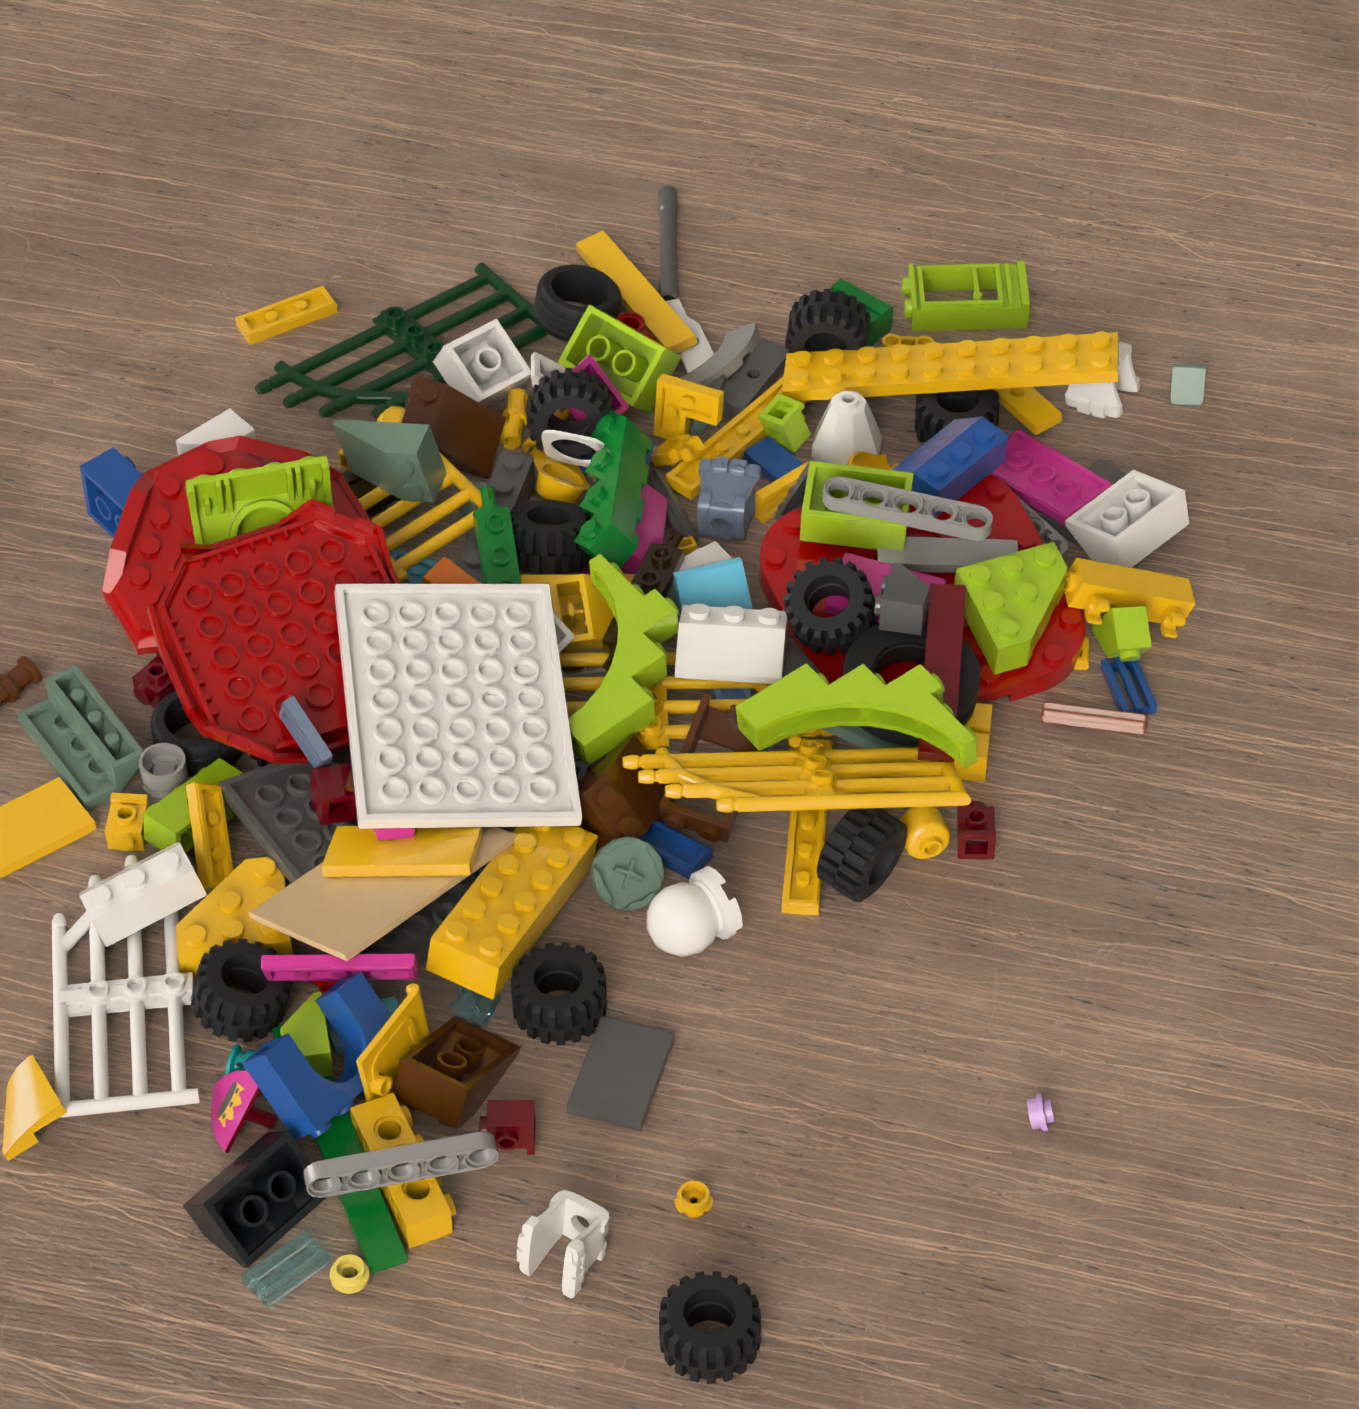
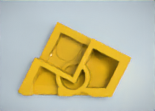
[2,1055,67,1161]

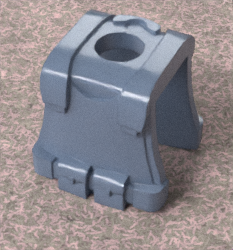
[697,457,762,541]

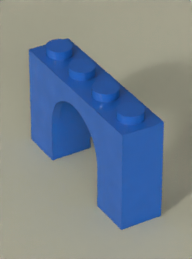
[242,971,391,1140]

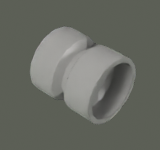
[139,743,189,806]

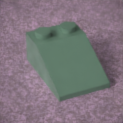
[333,419,447,502]

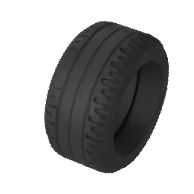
[533,264,622,342]
[150,690,243,777]

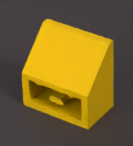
[548,574,614,653]

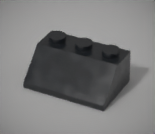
[183,1131,327,1268]

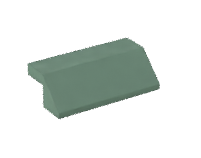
[17,665,144,812]

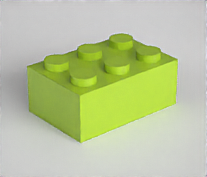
[557,305,682,414]
[800,461,914,551]

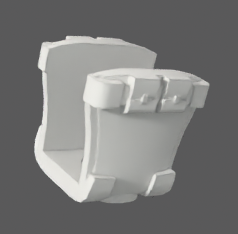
[1065,342,1140,418]
[517,1190,610,1298]

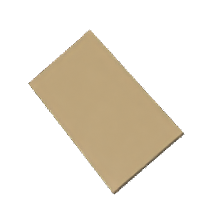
[249,827,518,961]

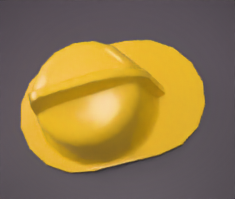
[532,450,591,505]

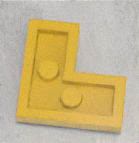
[653,373,724,439]

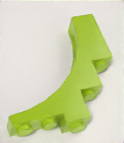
[568,554,679,765]
[735,663,978,768]

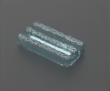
[242,1231,330,1308]

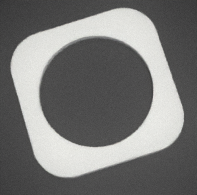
[541,430,605,467]

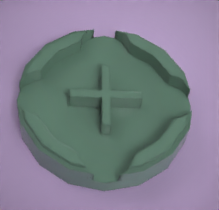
[590,836,665,911]

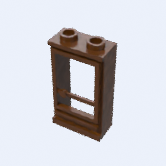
[658,692,762,843]

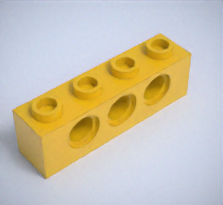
[350,1092,456,1249]

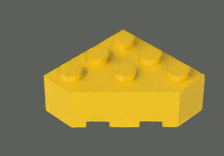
[175,856,293,980]

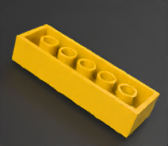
[426,826,598,1000]

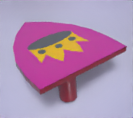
[211,1070,278,1153]

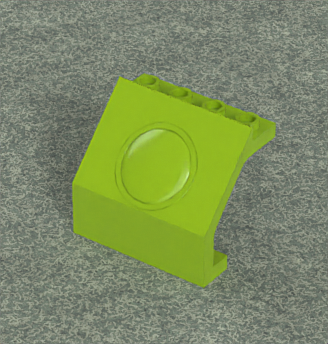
[185,455,334,545]

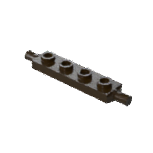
[602,530,684,671]

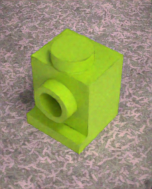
[758,393,811,453]

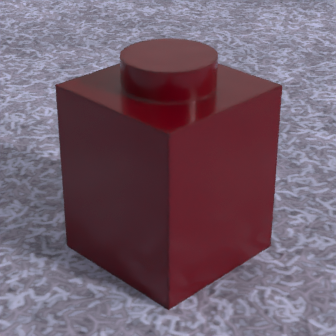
[309,764,357,825]

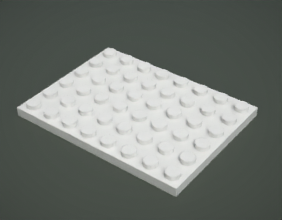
[334,584,582,829]

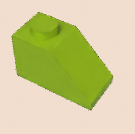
[1092,606,1152,662]
[280,991,333,1077]

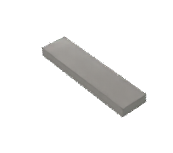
[877,537,1018,573]

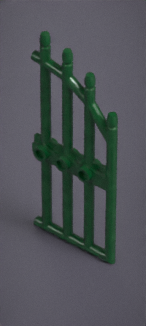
[255,263,549,419]

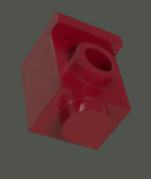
[132,652,175,708]
[956,801,996,859]
[479,1100,536,1155]

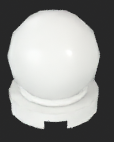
[646,866,743,957]

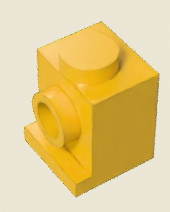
[105,793,149,851]

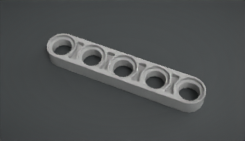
[822,476,993,541]
[304,1132,499,1198]

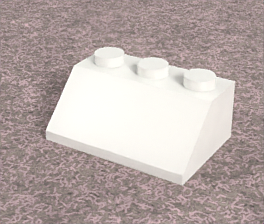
[1065,470,1189,568]
[675,603,788,684]
[79,841,207,947]

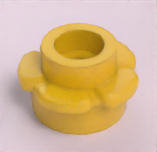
[674,1180,713,1218]

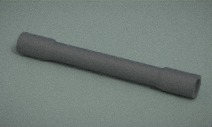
[658,186,678,301]

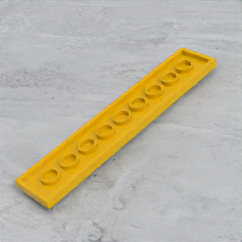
[782,331,1119,401]

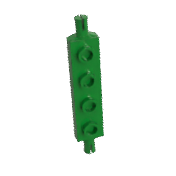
[473,486,521,584]

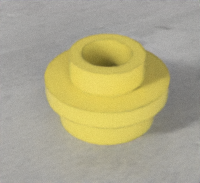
[330,1254,370,1294]

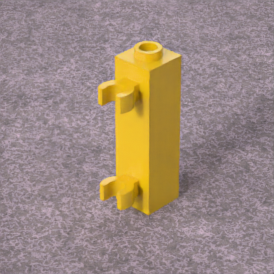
[1063,558,1196,638]

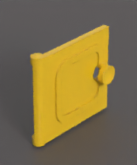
[356,983,431,1102]

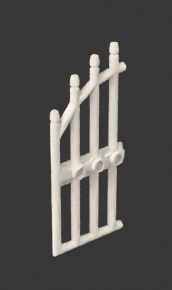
[52,855,200,1118]

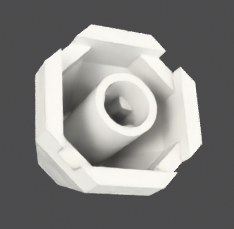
[812,391,883,465]

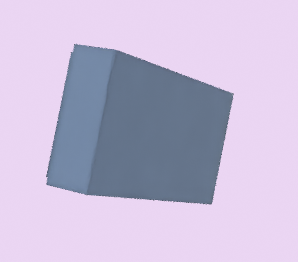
[279,696,333,768]

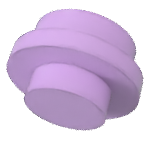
[1027,1093,1055,1132]

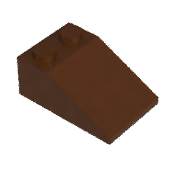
[399,374,506,480]
[577,734,668,852]
[391,1016,521,1129]

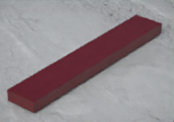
[918,583,966,762]

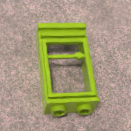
[902,260,1030,331]

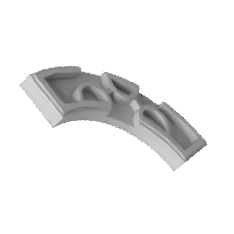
[680,322,759,387]

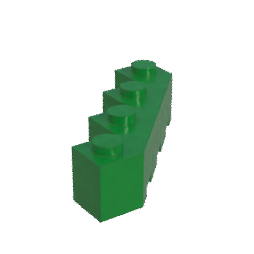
[574,410,653,568]

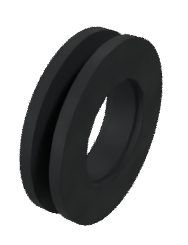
[843,621,980,746]

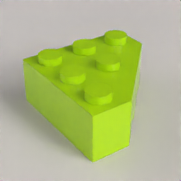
[954,542,1068,675]

